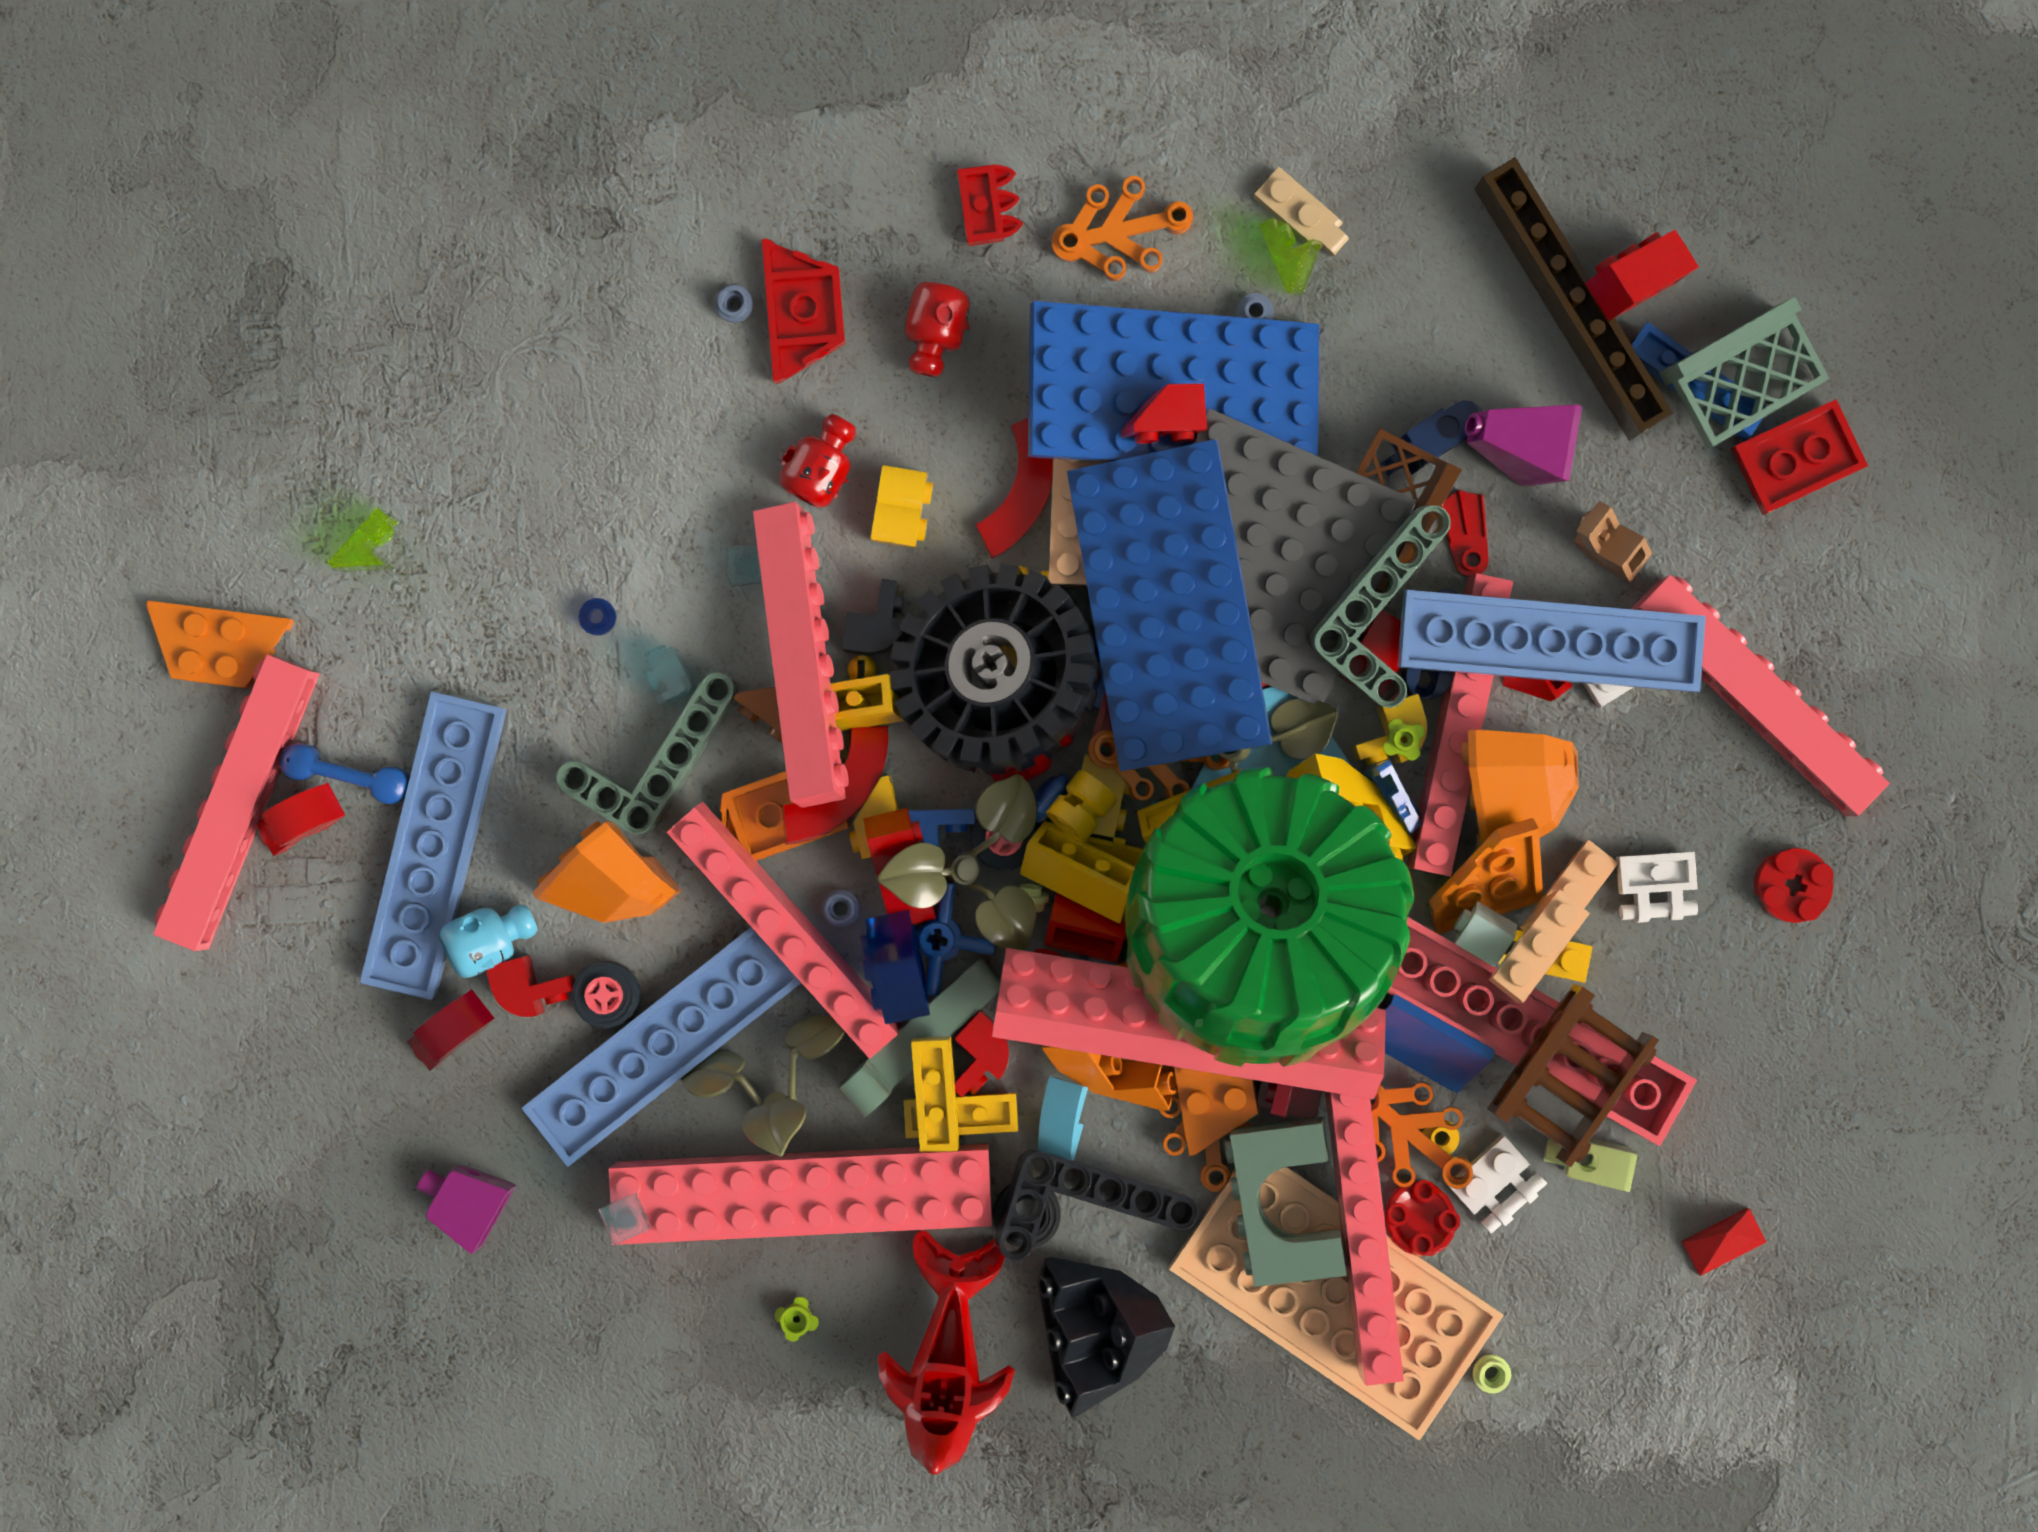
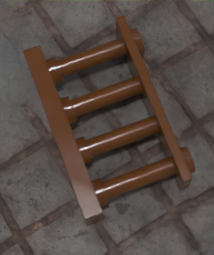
[1487,984,1659,1167]

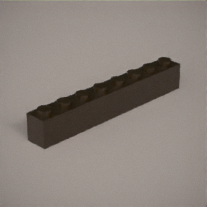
[1474,157,1673,441]

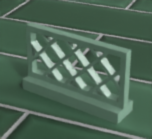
[1658,297,1830,449]

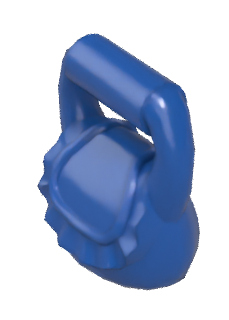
[1034,773,1068,823]

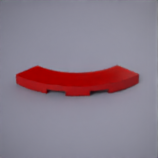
[976,418,1053,559]
[782,726,889,845]

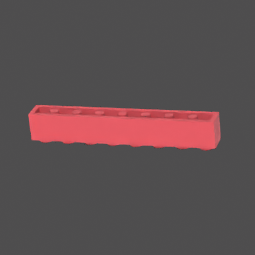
[753,502,849,808]
[1406,573,1513,877]
[1631,575,1890,816]
[153,654,320,951]
[667,802,902,1059]
[1325,1091,1404,1386]

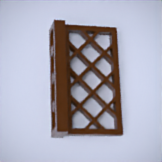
[1356,428,1462,605]

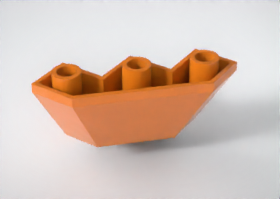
[1462,730,1579,849]
[532,820,682,923]
[1041,960,1177,1111]

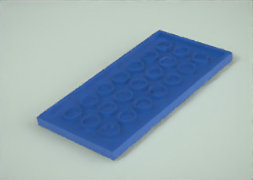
[1028,301,1319,462]
[1067,439,1272,771]

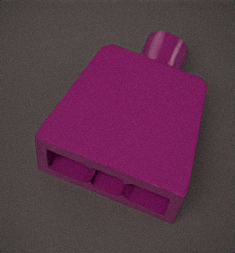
[417,1165,516,1254]

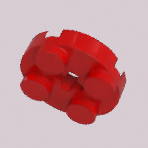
[1754,848,1834,923]

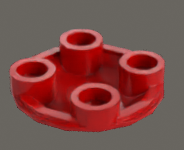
[1384,1180,1460,1257]

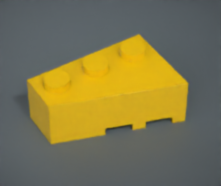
[1020,821,1143,924]

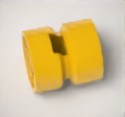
[1046,770,1118,843]

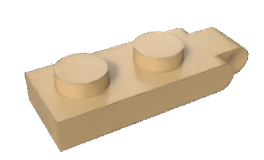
[1253,167,1349,256]

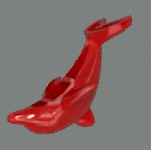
[878,1230,1015,1475]

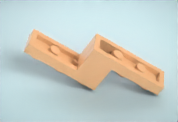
[1489,840,1618,1004]

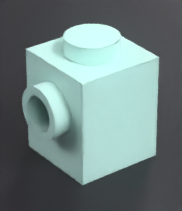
[1454,901,1517,967]

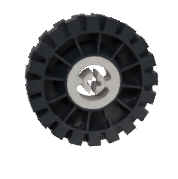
[890,564,1101,775]

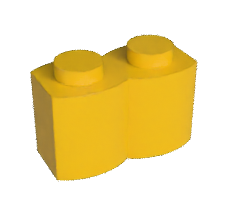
[871,465,934,549]

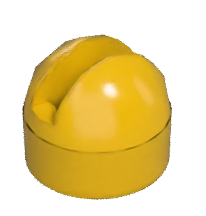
[847,655,878,680]

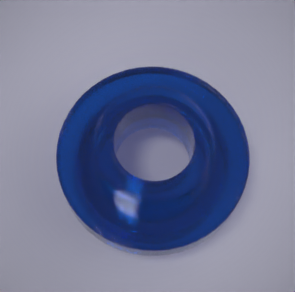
[579,598,617,636]

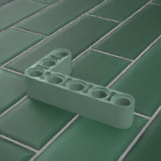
[1310,505,1451,708]
[556,673,738,834]
[838,957,1001,1118]

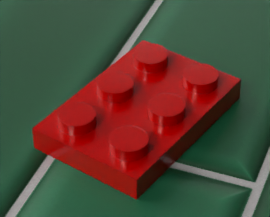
[1730,399,1868,515]

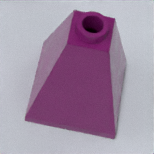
[1465,404,1582,487]

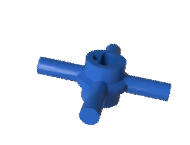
[884,882,997,996]

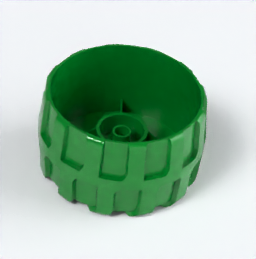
[1125,767,1414,1067]

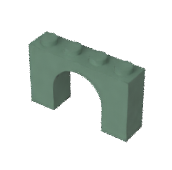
[1225,1116,1348,1287]

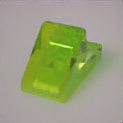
[1259,218,1322,296]
[327,507,398,572]

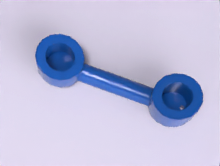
[280,743,410,804]

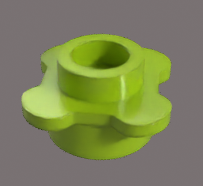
[1383,719,1425,761]
[775,1296,819,1342]

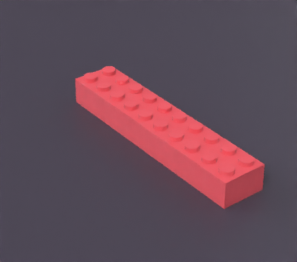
[1387,917,1697,1146]
[992,948,1386,1099]
[609,1143,993,1245]

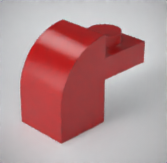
[256,783,345,856]
[486,955,575,1017]
[954,1009,1009,1097]

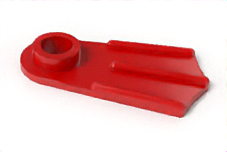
[1442,490,1489,577]

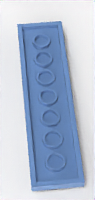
[1397,590,1706,692]
[360,691,507,1000]
[522,927,801,1167]

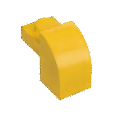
[1351,694,1427,765]

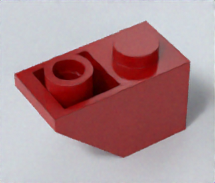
[1121,383,1207,444]

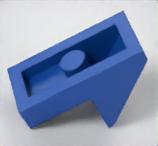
[909,809,976,847]

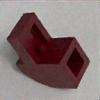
[407,989,495,1071]
[1258,1081,1322,1119]

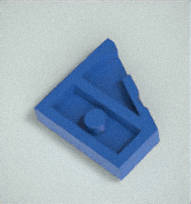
[1361,760,1422,834]

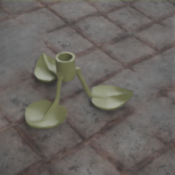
[1219,699,1338,773]
[877,774,1037,950]
[680,1015,846,1157]

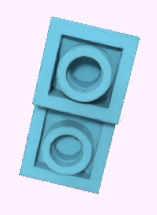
[1038,1076,1088,1161]

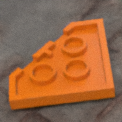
[1429,818,1543,934]

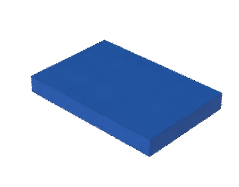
[1381,994,1495,1094]

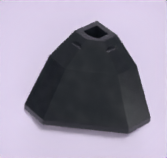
[1037,1257,1175,1418]

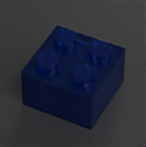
[860,910,930,1024]

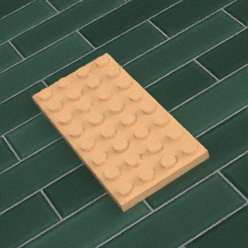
[1168,1167,1504,1441]

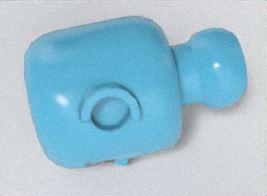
[439,905,538,978]

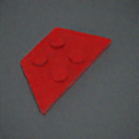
[762,239,846,384]

